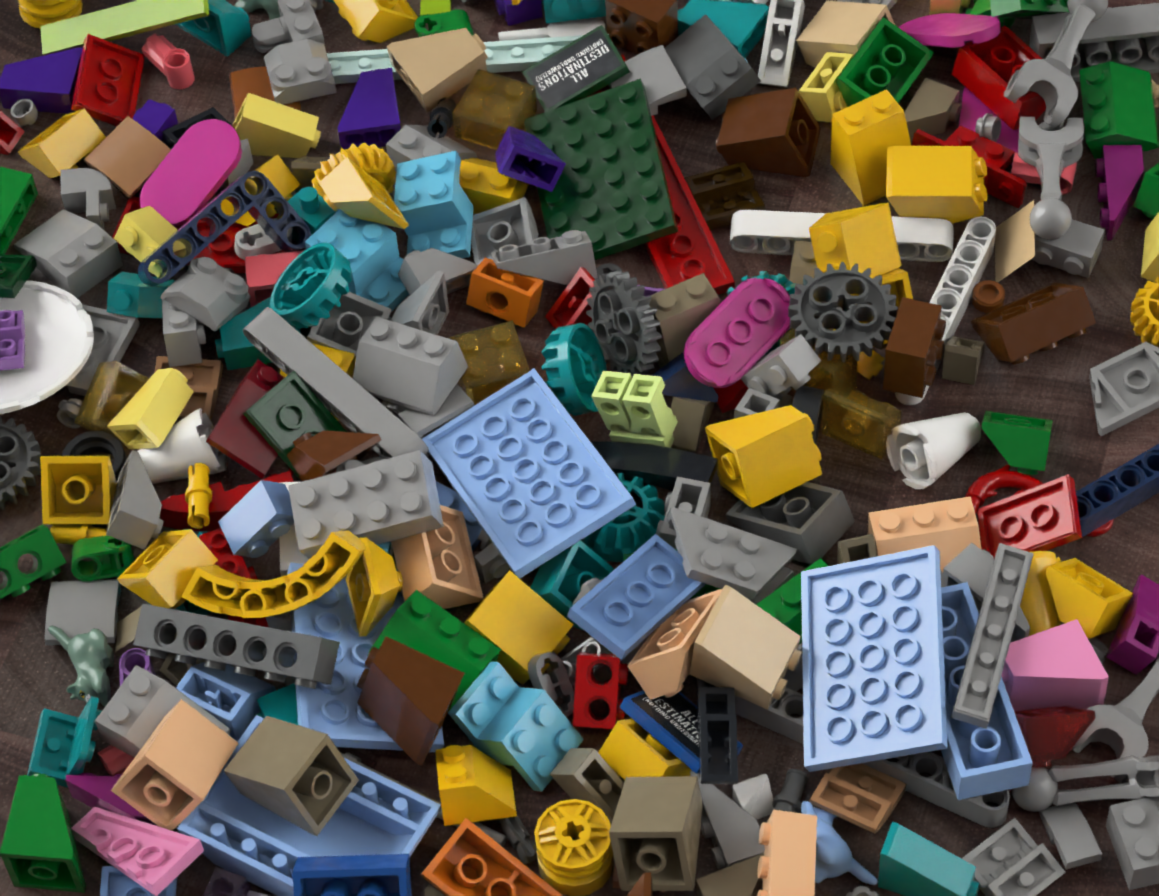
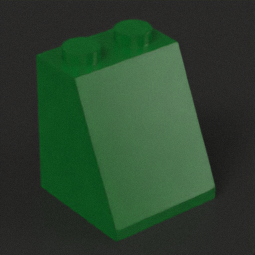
[0,773,87,893]

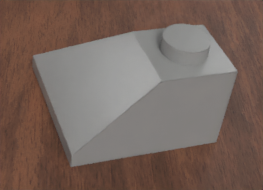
[388,271,449,335]

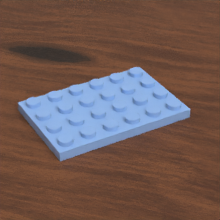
[422,368,636,579]
[801,545,948,772]
[288,563,444,752]

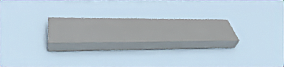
[951,543,1034,729]

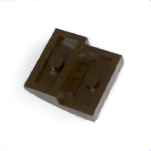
[684,162,766,230]

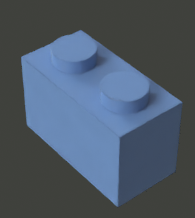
[218,480,294,558]

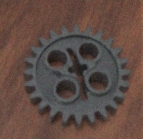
[788,262,898,362]
[586,270,662,377]
[0,416,41,510]

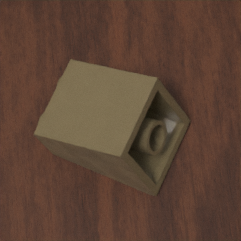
[649,273,720,368]
[224,716,359,836]
[609,776,703,891]

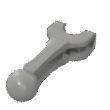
[1004,0,1108,128]
[1018,116,1084,240]
[1065,652,1159,783]
[1011,755,1159,812]

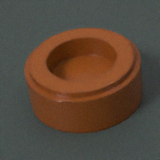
[972,280,1005,313]

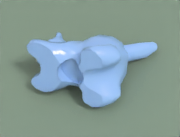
[801,801,878,885]

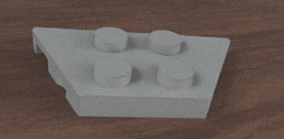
[1089,342,1159,436]
[666,506,797,599]

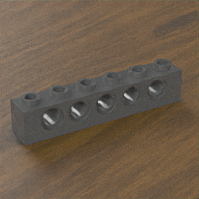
[133,603,340,689]

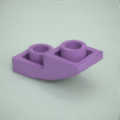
[0,310,25,371]

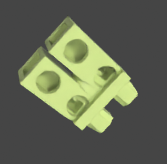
[591,371,678,448]

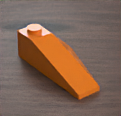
[421,818,563,896]

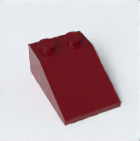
[206,359,285,479]

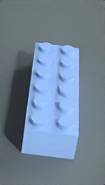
[941,582,1033,800]

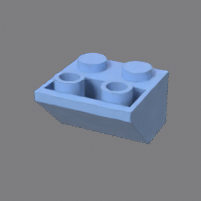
[176,662,275,742]

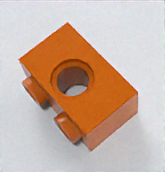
[466,257,544,328]

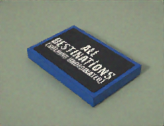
[620,690,744,774]

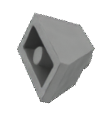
[398,248,477,295]

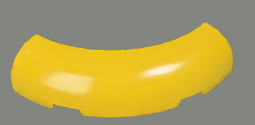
[181,530,366,618]

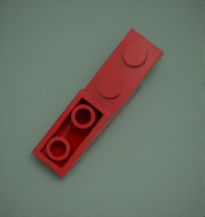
[160,471,294,531]

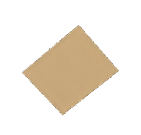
[995,200,1035,282]

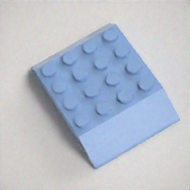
[177,715,441,896]

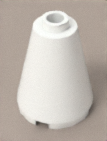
[137,408,227,484]
[886,412,981,489]

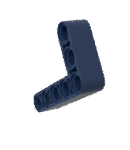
[138,171,311,286]
[1076,444,1159,537]

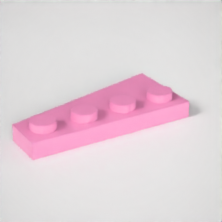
[71,807,204,896]

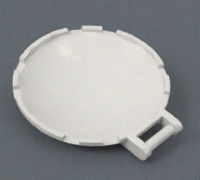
[0,280,94,414]

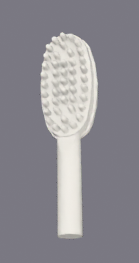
[498,17,605,41]

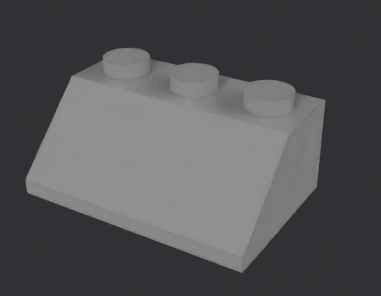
[353,316,468,416]

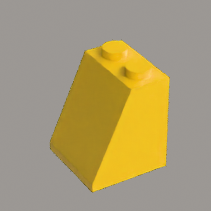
[830,89,911,206]
[886,146,987,224]
[809,202,902,279]
[705,405,822,508]
[464,570,573,685]

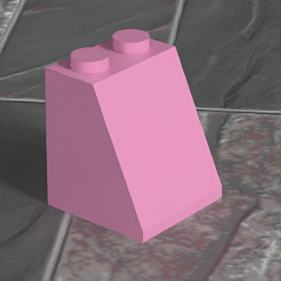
[1001,619,1109,715]

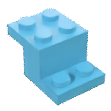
[394,151,474,258]
[305,209,409,312]
[448,661,584,792]

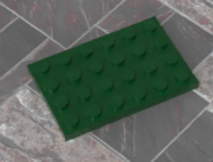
[524,79,678,260]

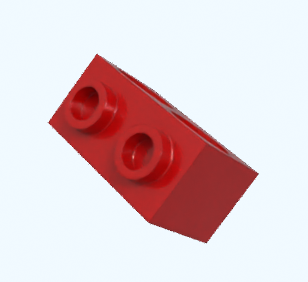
[573,652,628,729]

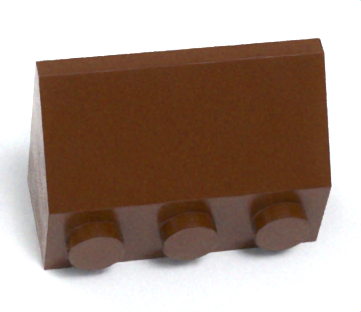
[971,283,1096,365]

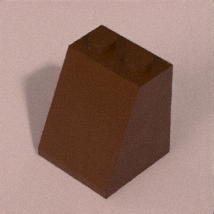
[716,87,821,177]
[357,636,465,766]

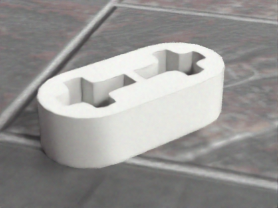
[234,218,292,260]

